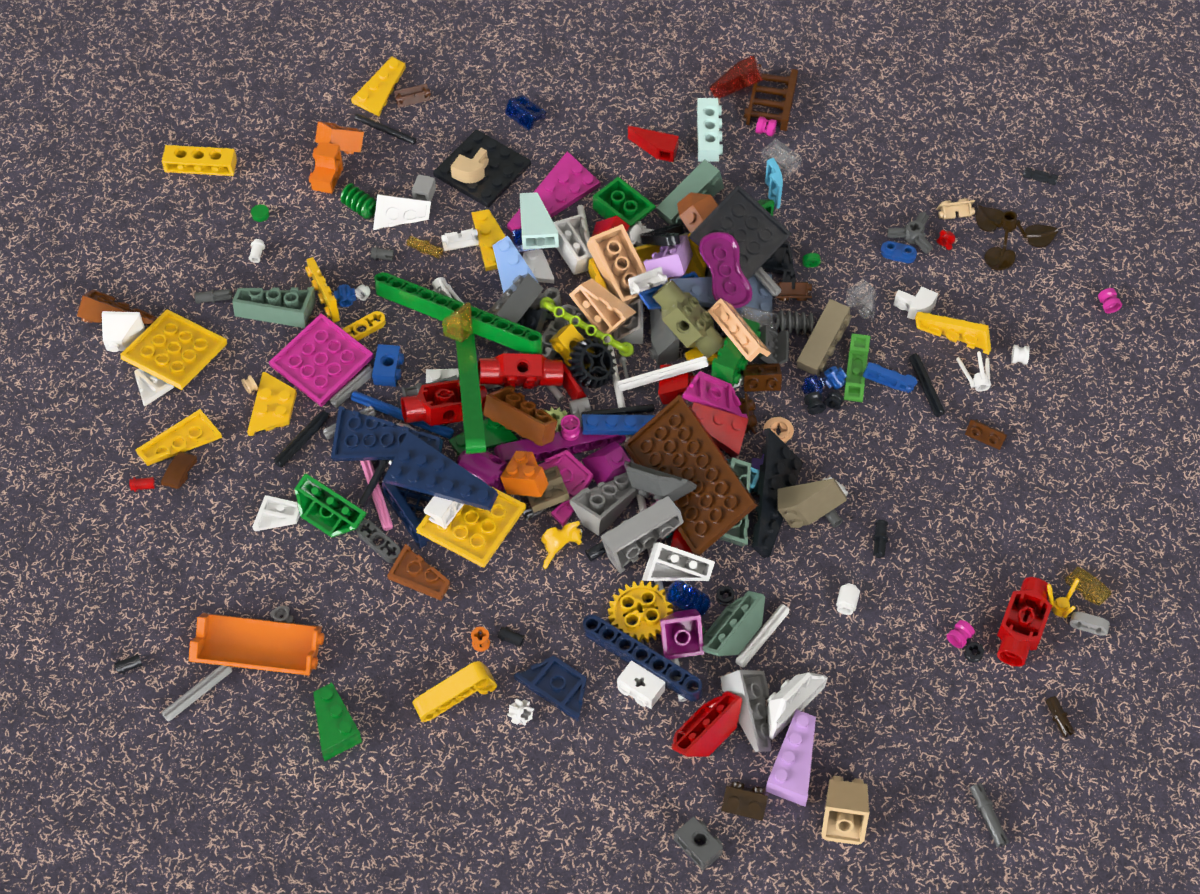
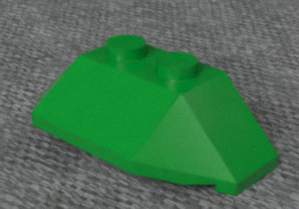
[294,473,367,538]

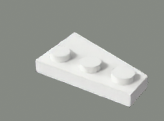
[373,194,431,230]

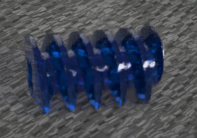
[665,580,710,616]

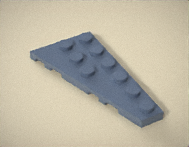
[669,274,773,322]

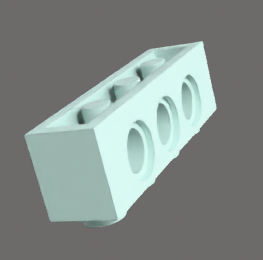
[697,98,723,162]

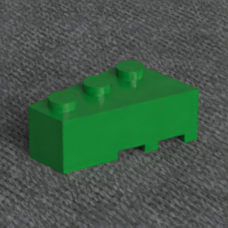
[313,682,362,761]

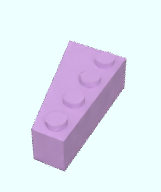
[765,710,816,807]

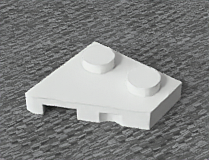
[523,249,554,283]
[134,368,174,406]

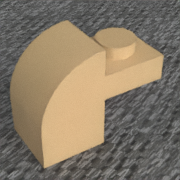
[451,148,489,183]

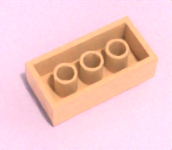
[587,224,653,305]

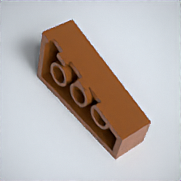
[483,385,557,446]

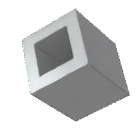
[412,174,436,201]

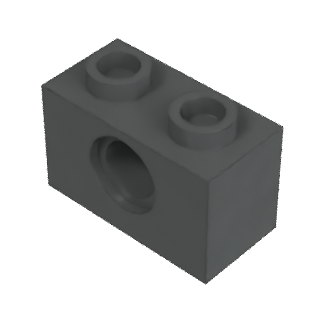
[674,817,723,871]

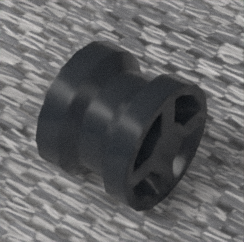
[804,392,826,415]

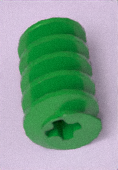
[340,183,377,219]

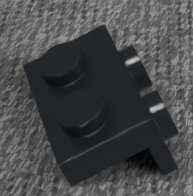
[517,307,555,333]

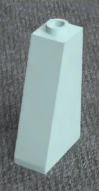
[520,192,559,250]

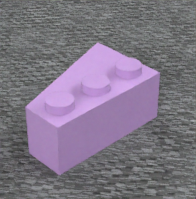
[643,235,693,279]

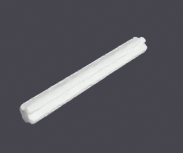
[617,356,708,392]

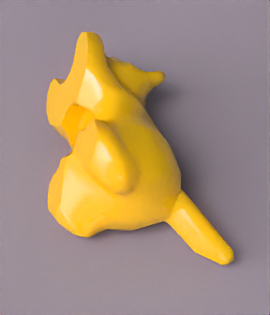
[541,521,582,569]

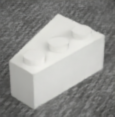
[553,214,593,275]

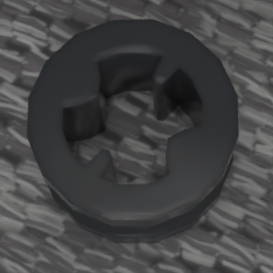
[825,392,844,410]
[716,586,735,606]
[964,642,984,663]

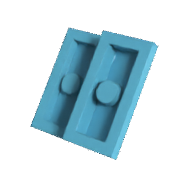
[765,158,783,209]

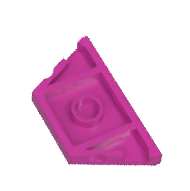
[682,371,748,418]

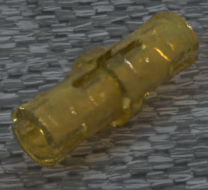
[406,235,443,259]

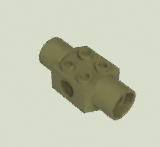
[652,279,725,358]

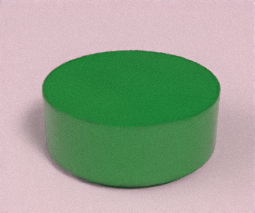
[251,204,270,222]
[802,253,821,268]

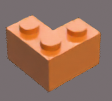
[315,121,364,155]
[309,141,343,194]
[500,451,549,497]

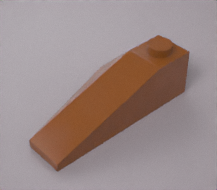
[77,290,158,324]

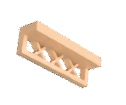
[708,298,771,362]

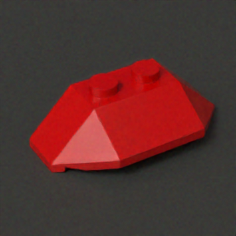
[671,691,742,757]

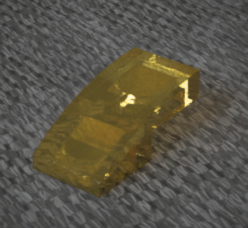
[1065,567,1112,606]

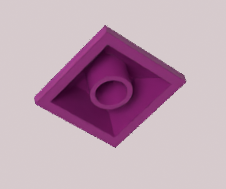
[582,441,631,485]
[660,609,704,660]

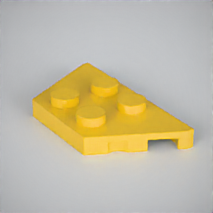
[247,372,297,436]

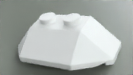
[766,672,828,740]

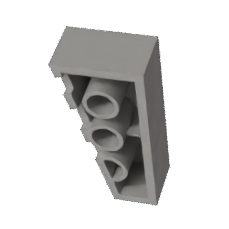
[601,496,684,574]

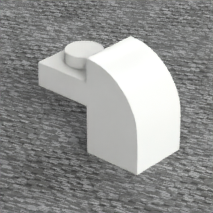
[894,286,938,319]

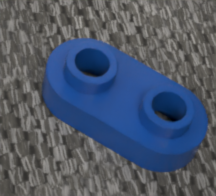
[881,241,917,263]

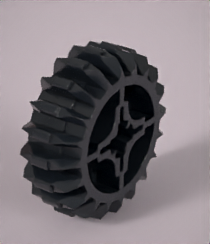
[568,338,617,389]

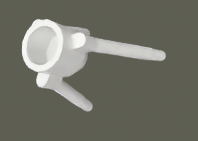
[432,277,463,302]
[956,351,991,391]

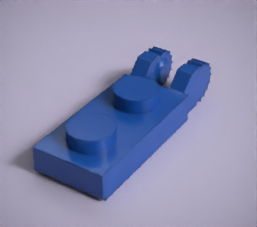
[862,362,917,393]

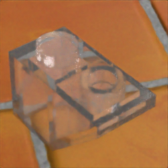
[845,279,876,323]

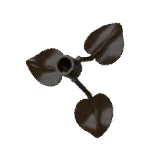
[976,205,1058,270]

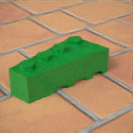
[711,317,761,387]

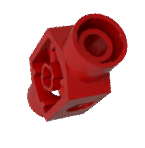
[478,353,563,389]
[401,379,487,426]
[997,577,1052,667]

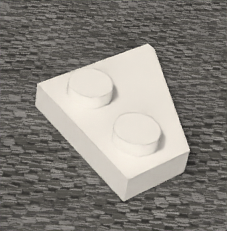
[253,495,300,531]

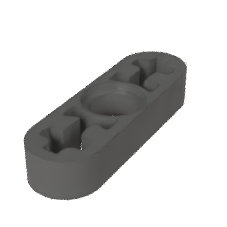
[356,520,401,563]

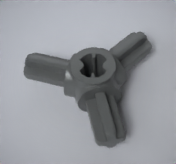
[887,212,933,254]

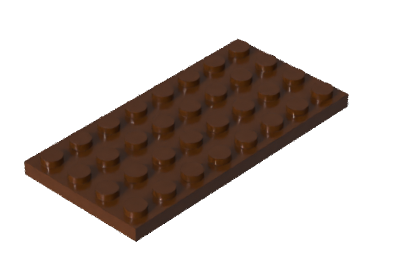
[623,394,758,556]

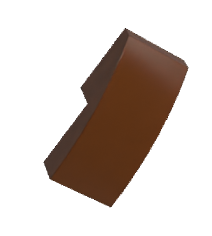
[161,452,197,489]

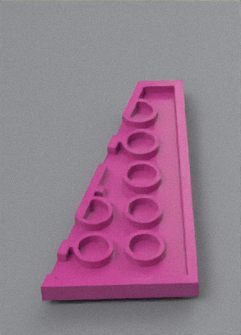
[507,151,601,239]

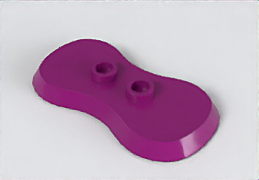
[699,232,752,308]

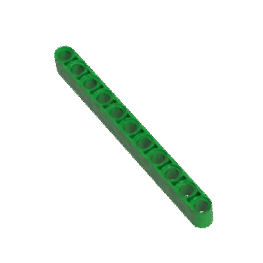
[374,272,542,354]
[454,326,486,454]

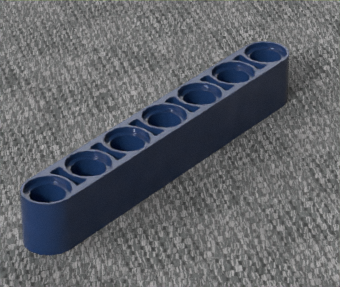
[583,615,703,702]

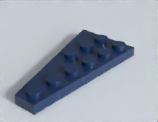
[331,406,443,461]

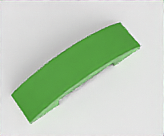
[844,333,870,402]

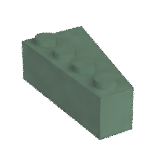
[656,159,724,225]
[232,287,316,328]
[719,457,751,547]

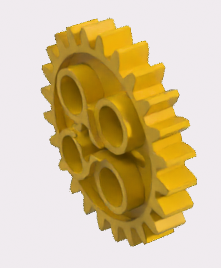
[608,581,674,643]

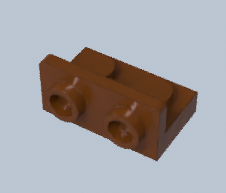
[742,363,782,392]

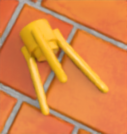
[1047,578,1079,618]

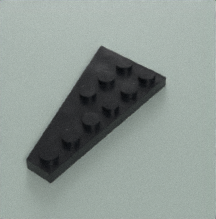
[752,428,803,558]

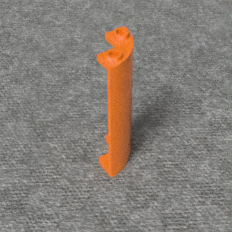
[189,613,324,675]

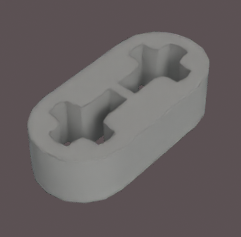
[1070,612,1110,636]

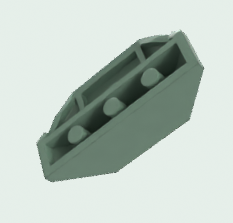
[703,591,765,656]

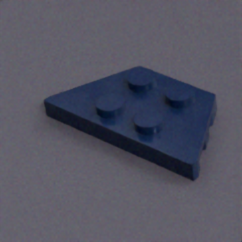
[514,656,587,722]

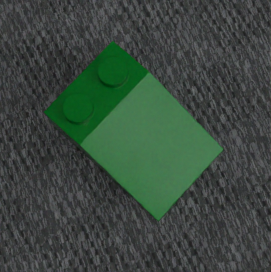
[593,177,656,228]

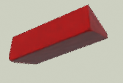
[562,364,587,400]

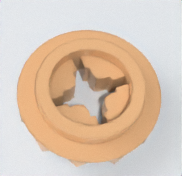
[763,417,794,444]

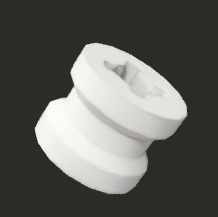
[1011,345,1030,365]

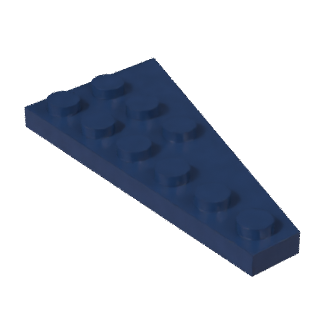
[384,431,498,511]

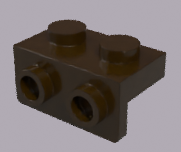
[721,781,769,821]

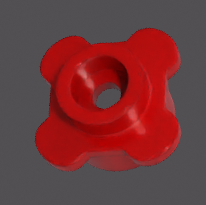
[937,230,956,250]

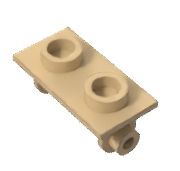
[936,198,975,220]

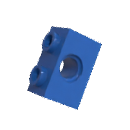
[372,344,404,387]

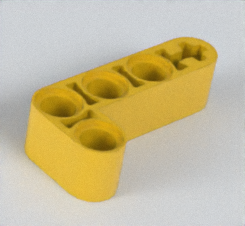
[413,661,497,722]

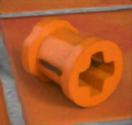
[471,627,490,652]

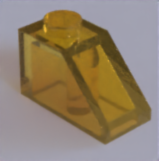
[442,302,472,343]

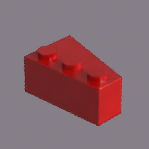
[690,402,748,458]

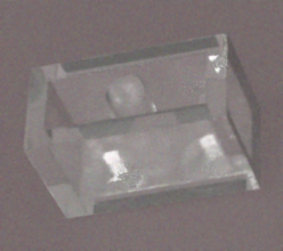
[761,139,802,180]

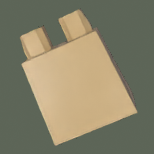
[821,776,869,845]

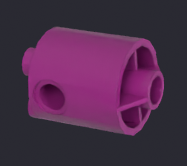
[457,450,508,492]

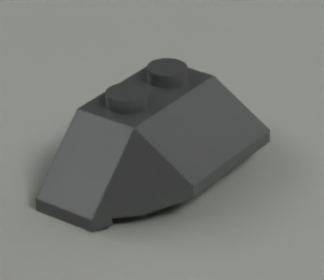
[624,460,697,502]

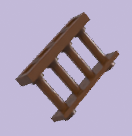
[744,64,798,131]

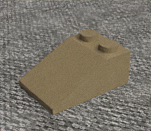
[778,478,847,528]

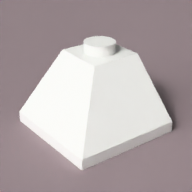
[102,311,146,352]

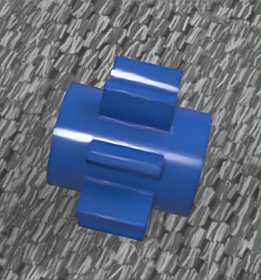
[333,284,356,307]
[823,366,847,389]

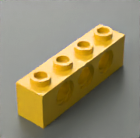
[162,145,237,176]

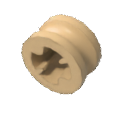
[241,375,258,394]

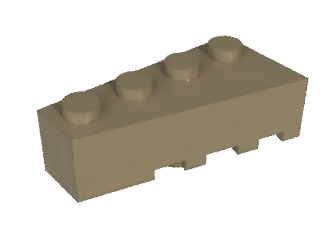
[797,299,852,376]

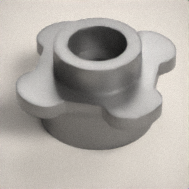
[270,606,293,623]

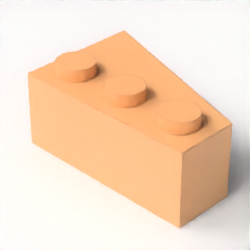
[569,278,636,334]

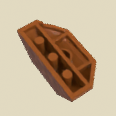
[677,192,718,233]

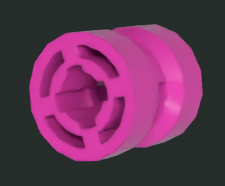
[756,116,777,137]
[1098,288,1122,314]
[561,415,580,441]
[946,620,975,649]

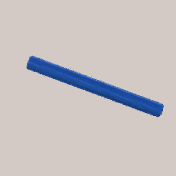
[351,391,454,439]

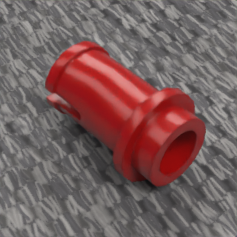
[129,477,155,492]

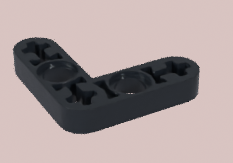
[640,224,684,246]

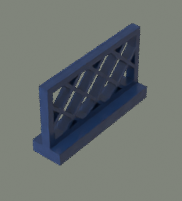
[381,480,432,548]

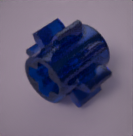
[801,374,826,395]

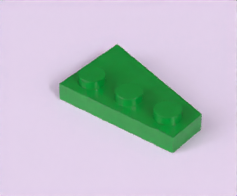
[449,418,518,456]

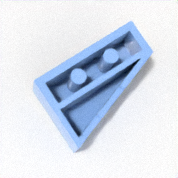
[493,236,538,293]

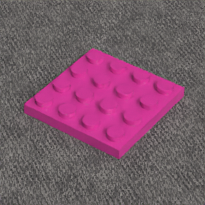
[269,313,374,407]

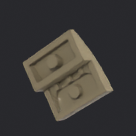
[527,466,570,513]

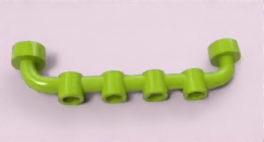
[539,297,634,357]

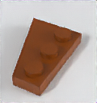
[387,544,450,601]

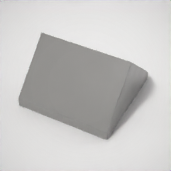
[614,298,643,344]

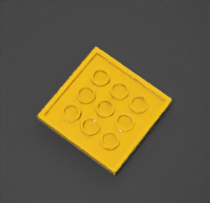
[120,309,227,390]
[416,487,526,568]

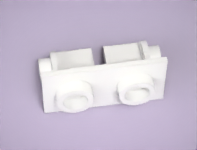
[441,228,479,251]
[628,267,668,295]

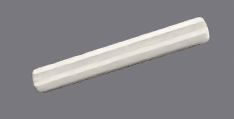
[736,604,789,667]

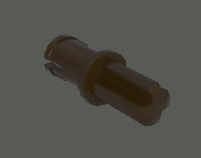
[1045,696,1075,738]

